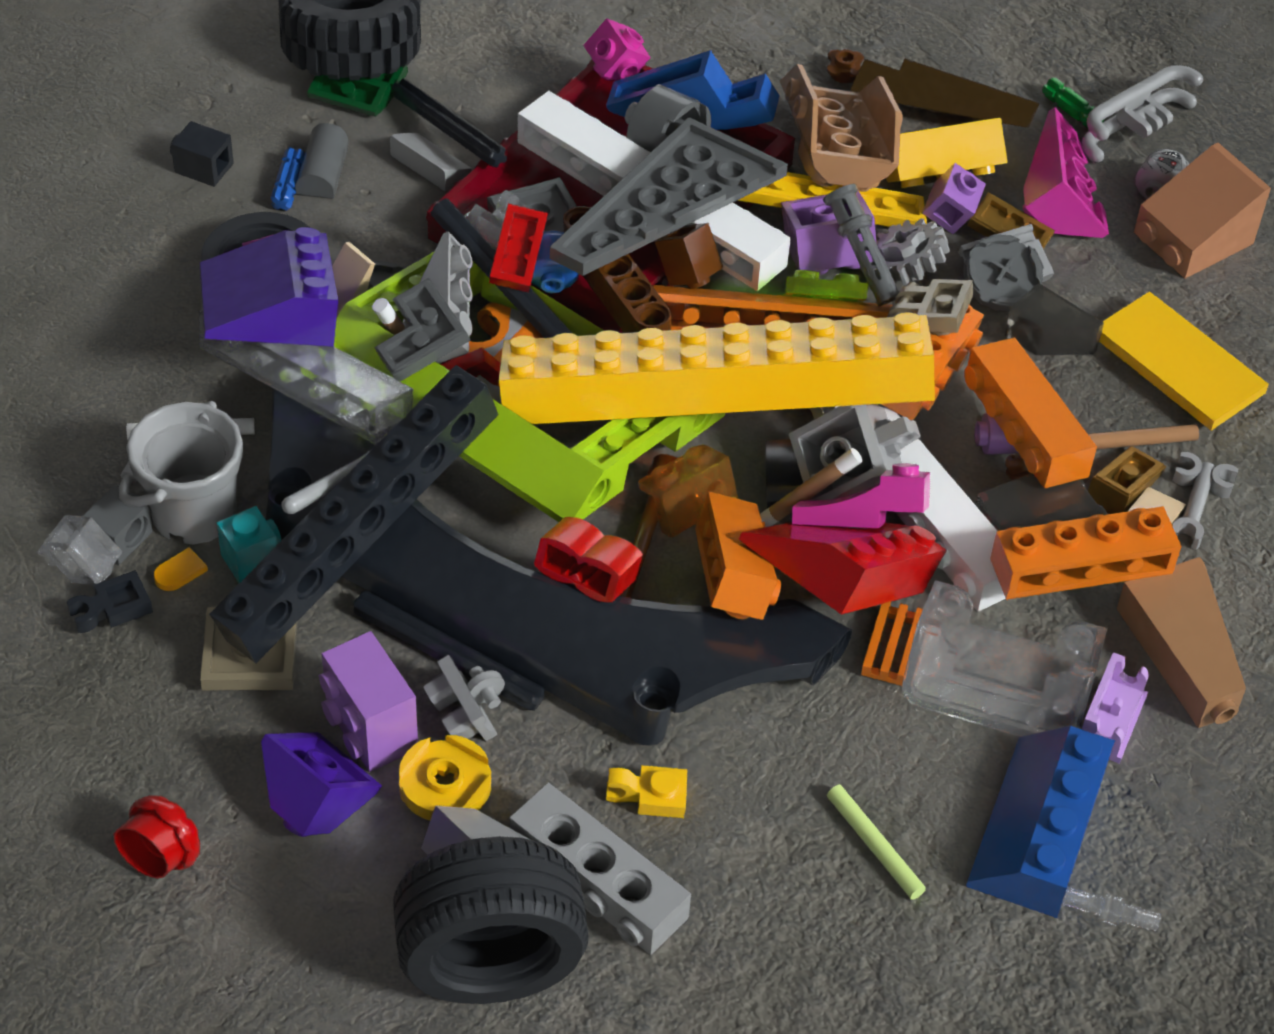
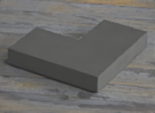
[374,278,470,383]

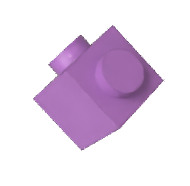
[922,163,986,234]

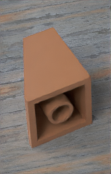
[1134,143,1271,279]

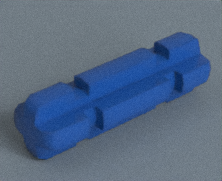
[271,147,305,211]

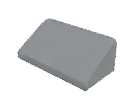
[390,133,472,192]

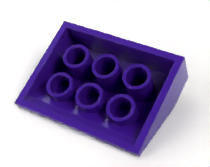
[199,227,338,347]

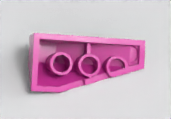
[1022,107,1109,238]

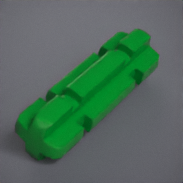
[1042,77,1105,128]

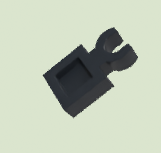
[67,570,153,633]

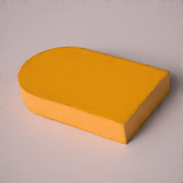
[154,547,208,591]

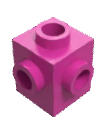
[583,18,651,81]

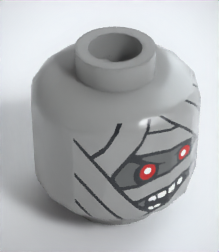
[1135,149,1189,200]

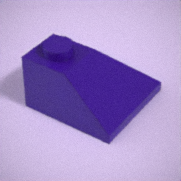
[261,732,382,837]

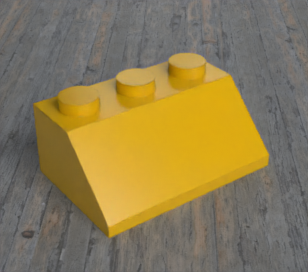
[886,117,1007,188]

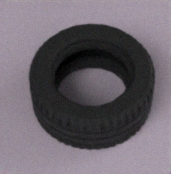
[393,836,589,1004]

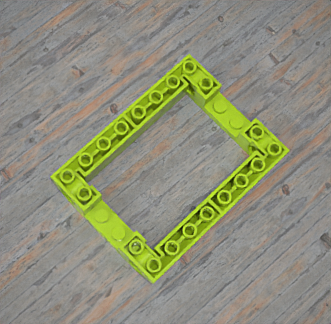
[313,251,725,522]

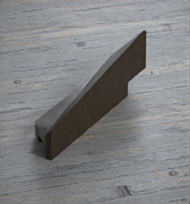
[850,58,1039,128]

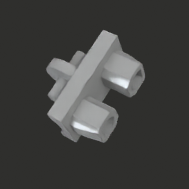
[423,655,505,742]

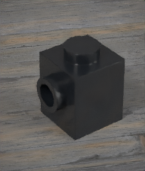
[170,121,234,187]

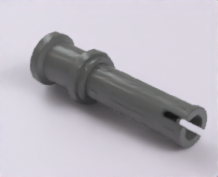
[823,184,899,306]

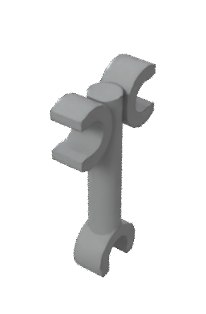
[1172,452,1238,550]

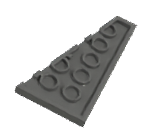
[550,117,788,276]

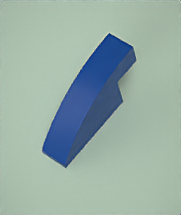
[606,50,780,130]

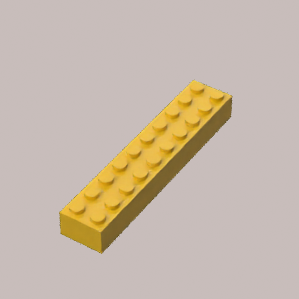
[499,312,935,424]

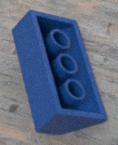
[966,726,1115,918]

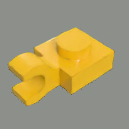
[606,765,687,818]

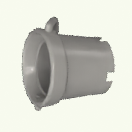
[119,401,243,545]

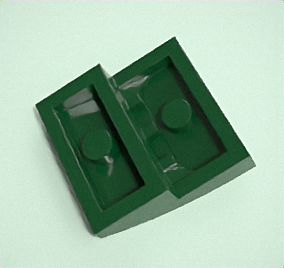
[307,66,408,117]

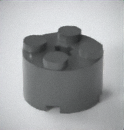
[625,84,711,152]

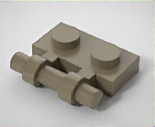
[888,279,973,336]

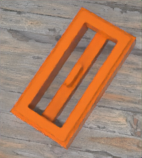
[861,602,926,686]

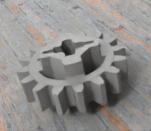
[870,219,950,286]

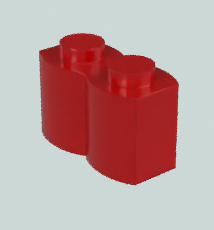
[534,517,643,603]

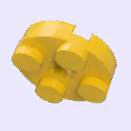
[399,735,491,821]

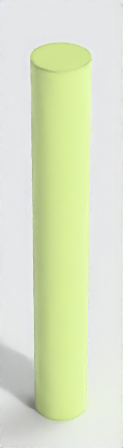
[827,785,926,900]

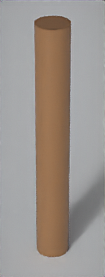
[1088,424,1199,450]

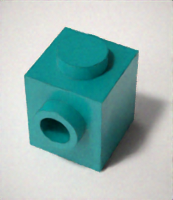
[216,506,281,583]

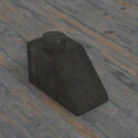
[1005,283,1104,356]

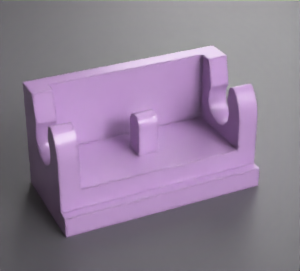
[1082,652,1149,764]

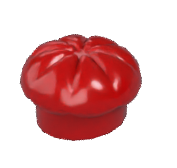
[114,795,200,879]

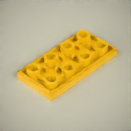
[1092,291,1269,431]

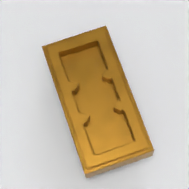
[967,192,1055,250]

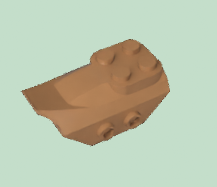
[780,64,902,192]

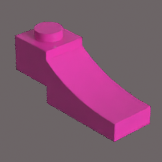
[792,463,930,528]

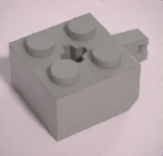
[789,404,921,501]

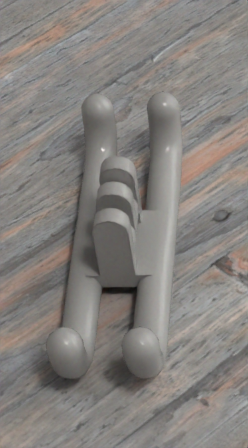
[1081,65,1203,163]

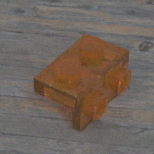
[638,444,738,538]

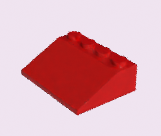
[738,522,947,615]

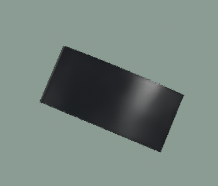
[766,439,809,509]

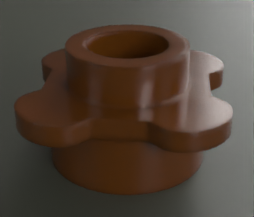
[827,49,864,83]

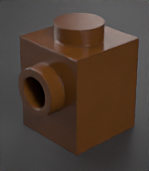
[654,223,723,289]

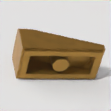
[1085,446,1166,515]

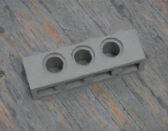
[510,782,691,955]

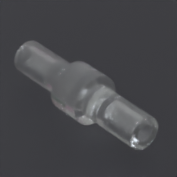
[1063,886,1161,932]

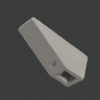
[405,232,473,364]

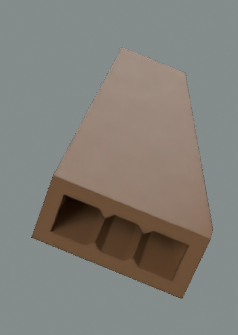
[1117,557,1246,728]

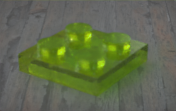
[783,270,868,302]

